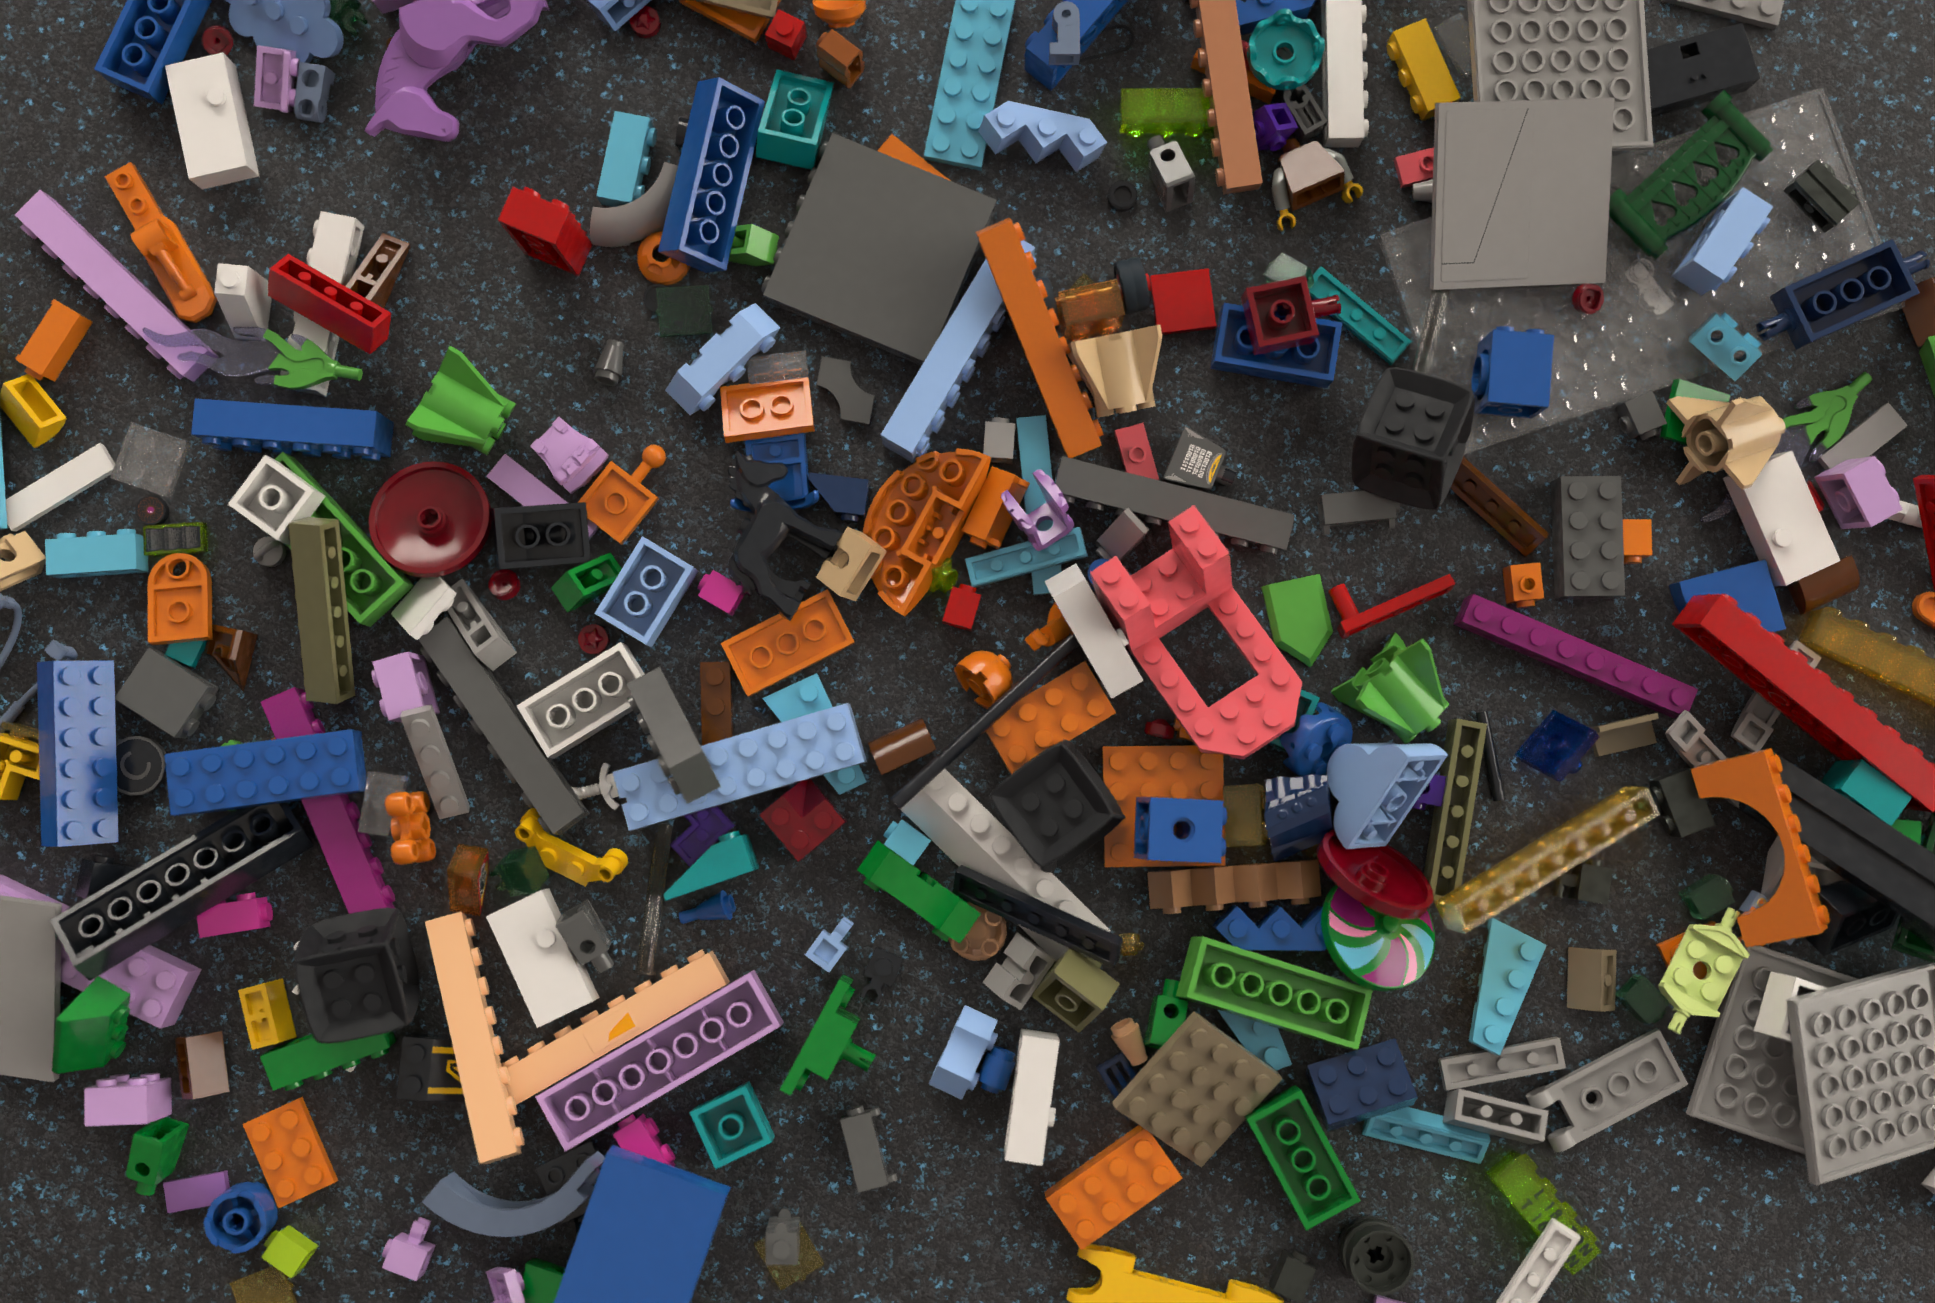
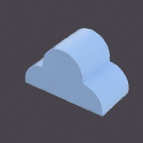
[1327,742,1448,849]

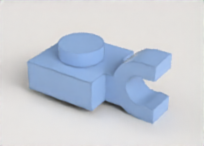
[805,916,854,973]

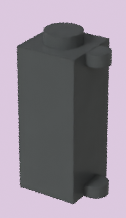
[1317,491,1400,535]
[840,1105,898,1193]
[766,1208,800,1265]

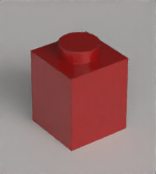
[765,9,807,60]
[942,584,981,632]

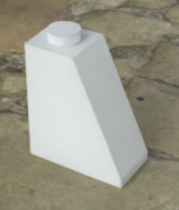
[214,263,272,342]

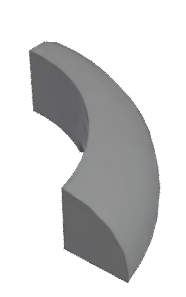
[590,162,678,247]

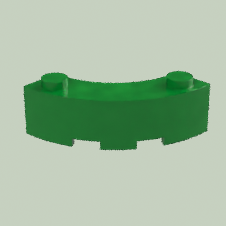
[857,840,981,944]

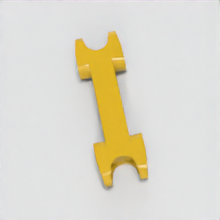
[1066,1244,1284,1303]

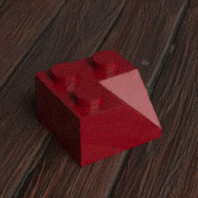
[760,779,847,862]

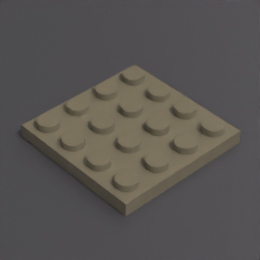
[1112,1011,1282,1168]

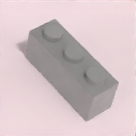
[1443,1089,1548,1144]

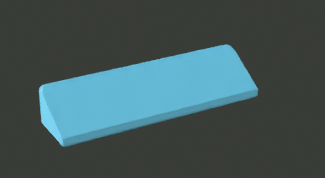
[1362,1107,1490,1164]

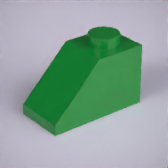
[551,552,622,613]

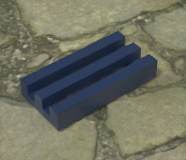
[1096,1051,1136,1120]

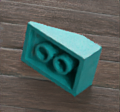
[756,70,834,170]
[663,831,759,901]

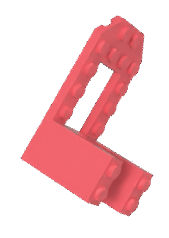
[1090,505,1302,759]

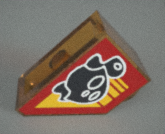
[447,844,489,916]

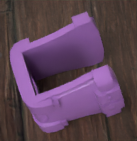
[1001,469,1074,551]

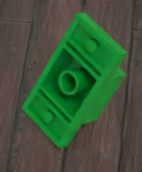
[780,974,876,1096]

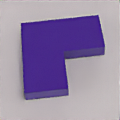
[670,806,736,867]

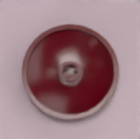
[369,461,492,578]
[1317,829,1434,919]

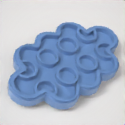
[225,0,344,63]

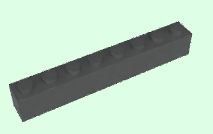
[1054,456,1295,555]
[418,617,590,835]

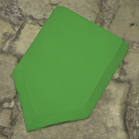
[1261,574,1333,668]

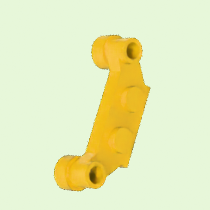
[515,808,628,887]

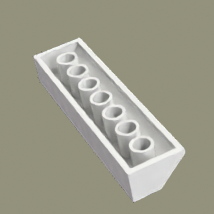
[894,769,1111,961]

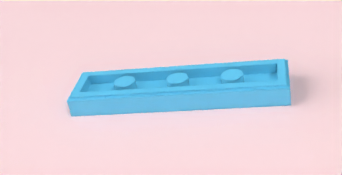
[965,527,1088,588]

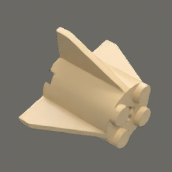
[1068,325,1162,418]
[1666,396,1786,490]

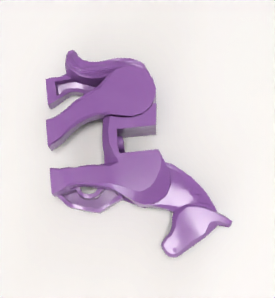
[365,0,549,142]

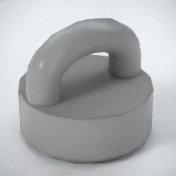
[253,537,286,567]

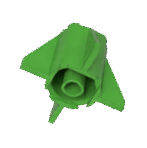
[405,346,516,455]
[1331,632,1449,744]

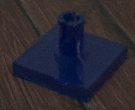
[1515,710,1599,782]

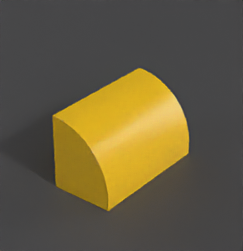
[0,374,67,448]

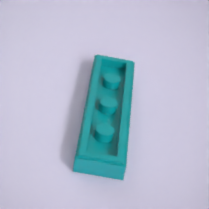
[1307,266,1412,365]

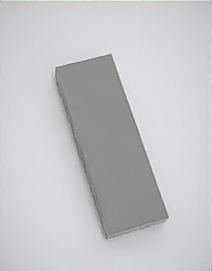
[1817,403,1908,470]

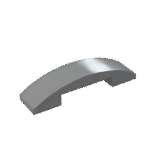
[1731,640,1821,752]
[1665,710,1739,808]

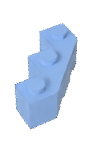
[978,101,1107,172]
[665,303,780,415]

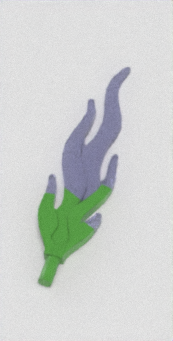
[142,327,363,390]
[1700,372,1872,522]

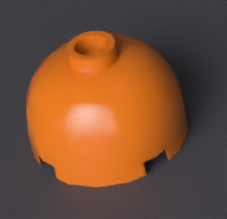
[954,650,1013,709]

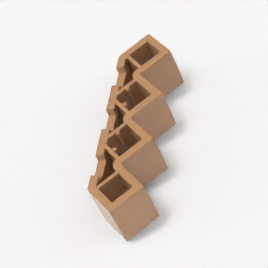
[1147,860,1321,914]

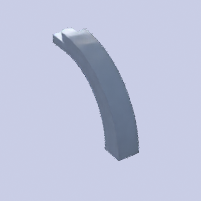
[422,1151,605,1237]

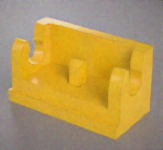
[238,978,297,1050]

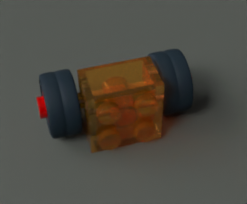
[1036,257,1151,342]

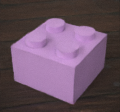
[1815,456,1903,529]
[371,651,440,722]
[84,1073,172,1126]

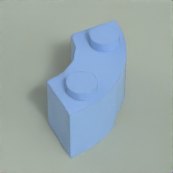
[929,1005,998,1100]

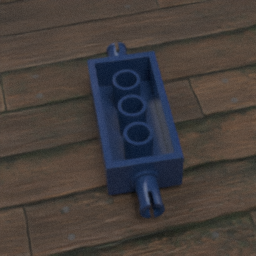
[1756,239,1930,350]

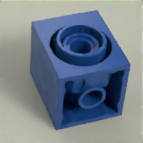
[1471,326,1554,419]
[1134,797,1227,863]

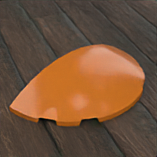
[863,448,991,617]

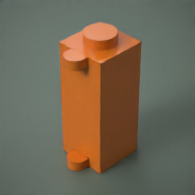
[15,299,93,382]
[962,466,1030,549]

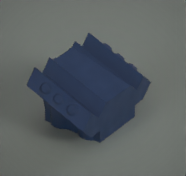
[1265,774,1334,862]

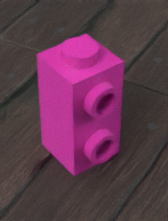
[197,892,273,938]
[613,1113,675,1167]

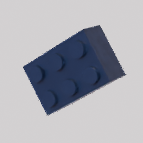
[1306,1038,1417,1132]

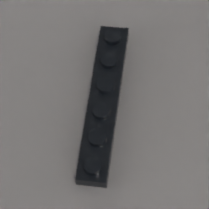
[953,865,1124,968]

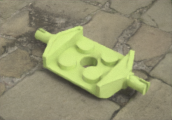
[1658,907,1750,1034]

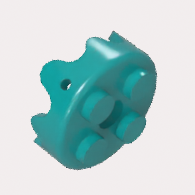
[1247,8,1325,90]

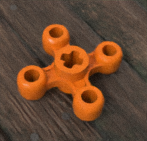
[385,791,436,865]

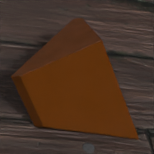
[204,624,258,692]

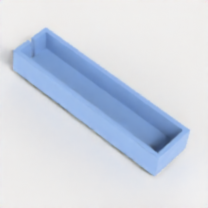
[881,240,1037,463]
[612,703,867,831]

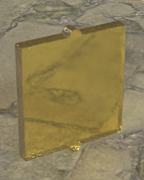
[754,1222,825,1290]
[230,1266,297,1303]

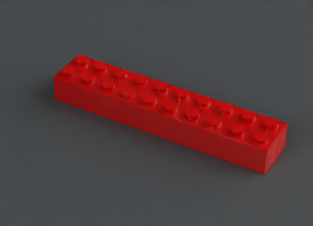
[1672,593,1935,812]

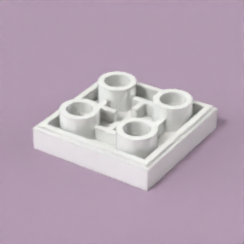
[391,576,457,640]

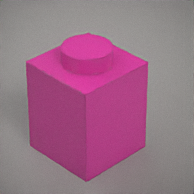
[697,570,746,616]

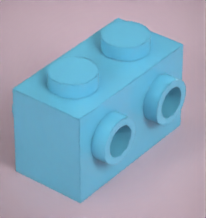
[1688,312,1762,381]

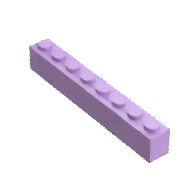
[15,190,219,382]

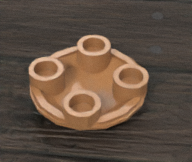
[948,902,1007,961]

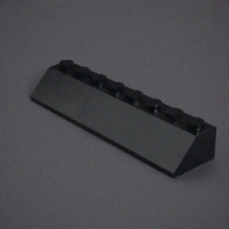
[50,802,314,981]

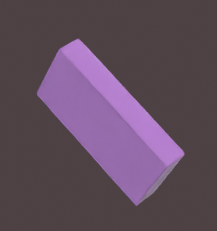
[163,1170,230,1213]

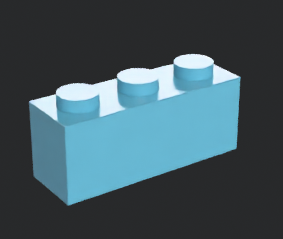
[596,111,657,207]
[45,529,149,578]

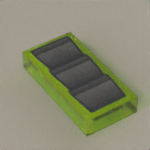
[143,522,208,557]

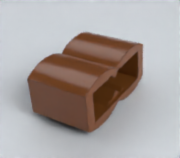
[816,29,865,89]

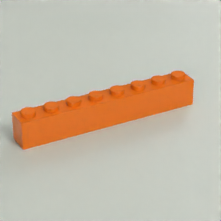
[975,218,1104,458]

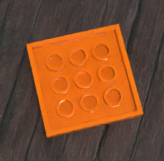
[1102,745,1226,867]

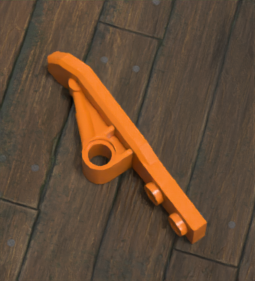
[105,162,217,323]

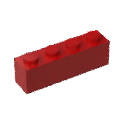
[268,254,391,354]

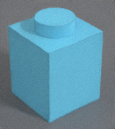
[883,819,931,865]

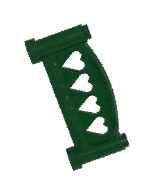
[1609,90,1774,260]

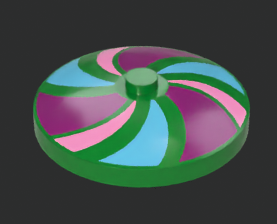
[1321,884,1435,991]

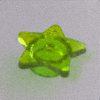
[929,558,958,593]

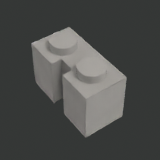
[983,932,1055,1010]

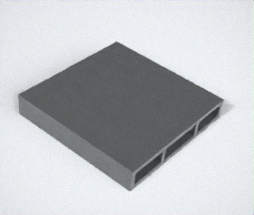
[761,133,997,366]

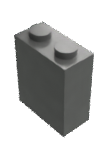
[115,648,219,739]

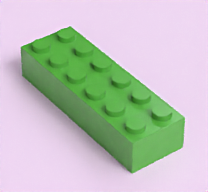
[275,452,414,627]
[1176,936,1373,1050]

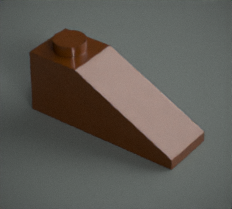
[346,233,410,308]

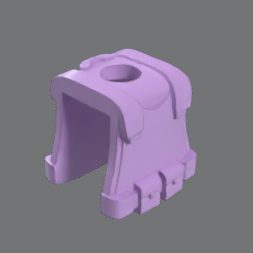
[530,417,609,494]

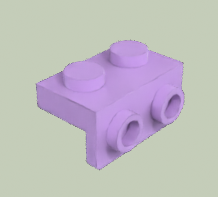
[254,45,300,113]
[486,1267,525,1303]

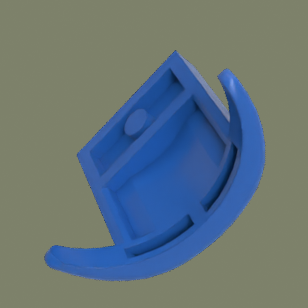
[730,433,819,513]

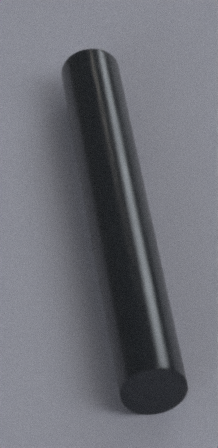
[1476,711,1506,801]

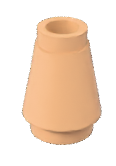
[1111,1018,1148,1066]

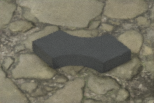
[816,356,875,426]

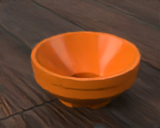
[812,0,866,28]
[637,231,690,286]

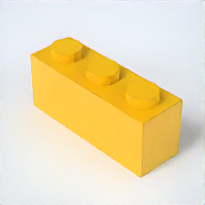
[1387,18,1461,121]

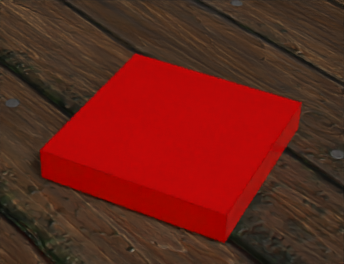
[1150,268,1216,335]

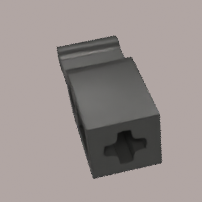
[1279,85,1328,144]

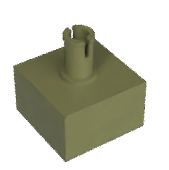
[1031,948,1120,1033]

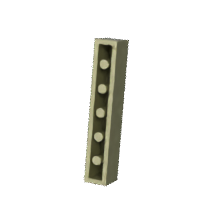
[288,517,355,704]
[1424,719,1487,905]

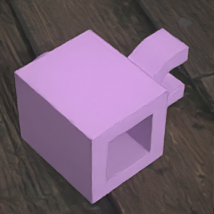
[382,1217,436,1281]

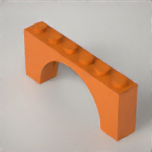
[1691,748,1830,947]

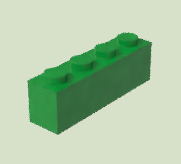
[260,1031,397,1091]

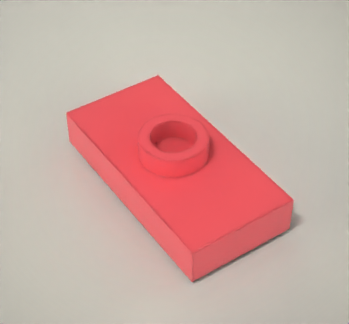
[1393,147,1434,188]
[1114,423,1159,480]

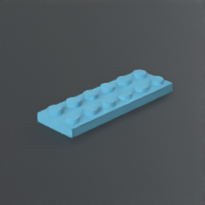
[924,0,1015,171]

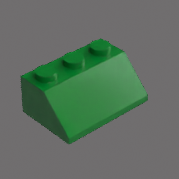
[52,976,131,1074]

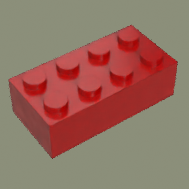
[498,187,592,277]

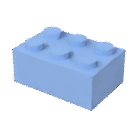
[1672,187,1773,296]
[594,536,699,648]

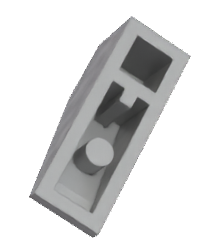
[1095,508,1149,561]
[447,579,517,671]

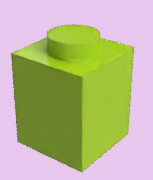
[261,1225,319,1278]

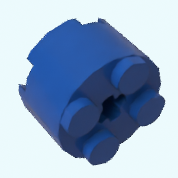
[204,1182,278,1254]

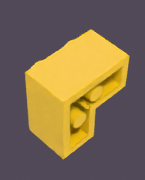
[0,733,40,800]

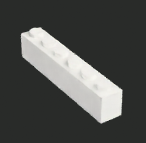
[1321,0,1369,148]
[280,211,364,397]

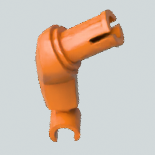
[1024,590,1096,651]

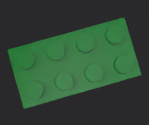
[1244,1085,1361,1231]

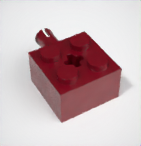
[1241,276,1341,355]

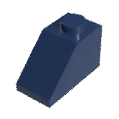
[808,473,870,523]

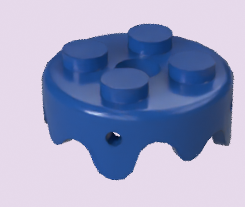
[1280,702,1353,777]

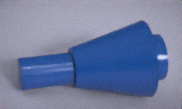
[679,890,736,924]

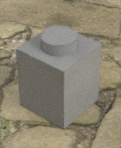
[983,417,1015,464]

